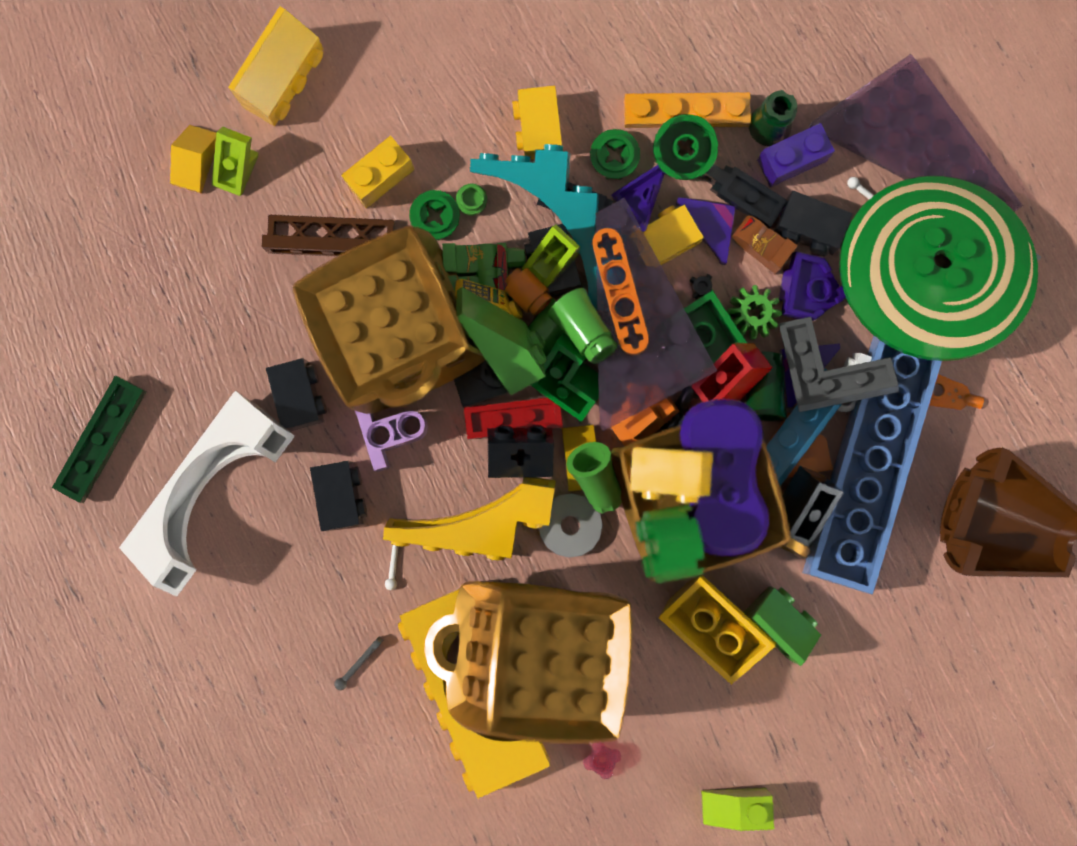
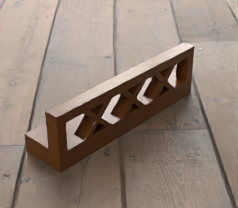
[261,214,395,256]

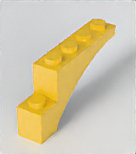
[383,477,556,561]

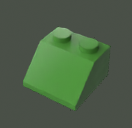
[743,586,821,666]

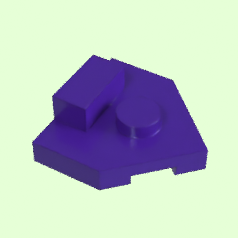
[779,251,846,321]

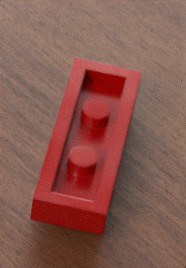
[464,398,563,440]

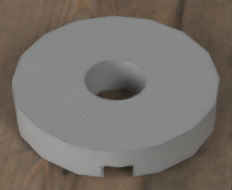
[539,493,603,558]

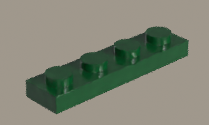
[52,375,147,503]

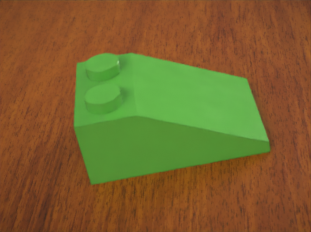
[457,287,547,395]

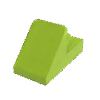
[211,126,258,196]

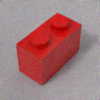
[692,343,773,402]

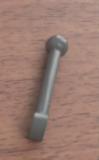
[334,636,384,690]

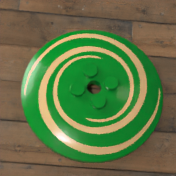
[840,176,1038,361]

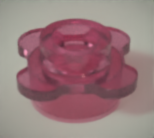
[583,742,621,779]

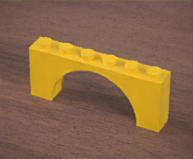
[398,588,550,798]

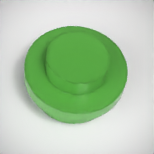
[456,184,487,216]

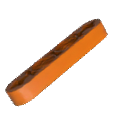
[592,228,649,355]

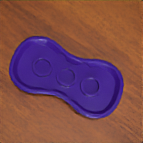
[680,399,769,556]

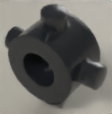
[689,274,715,299]

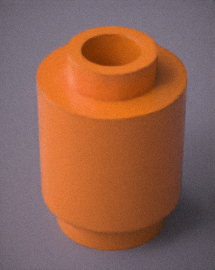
[505,268,553,316]

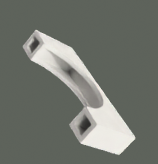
[119,391,295,597]

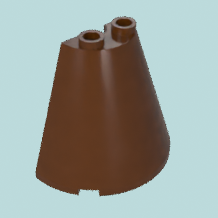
[940,448,1077,577]

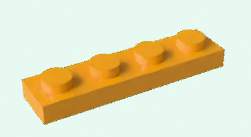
[624,92,751,128]

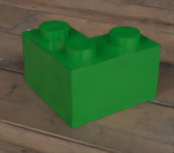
[530,333,610,422]

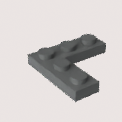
[779,317,899,412]

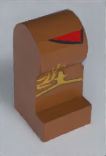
[732,215,798,274]

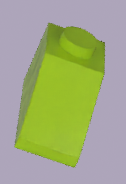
[701,787,774,831]

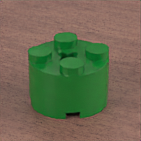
[653,114,718,180]
[636,504,704,583]

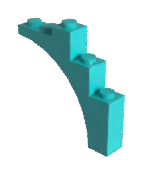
[470,144,628,313]

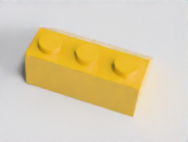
[228,6,324,126]
[658,575,777,685]

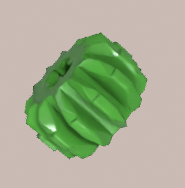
[727,285,782,340]

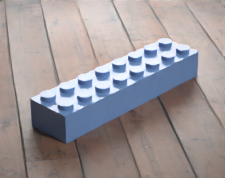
[802,335,942,594]

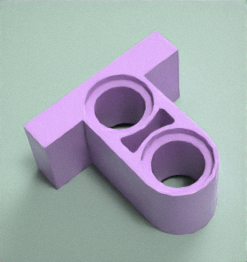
[355,411,428,472]

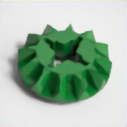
[590,129,640,180]
[409,190,460,241]

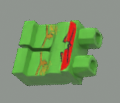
[442,243,526,300]

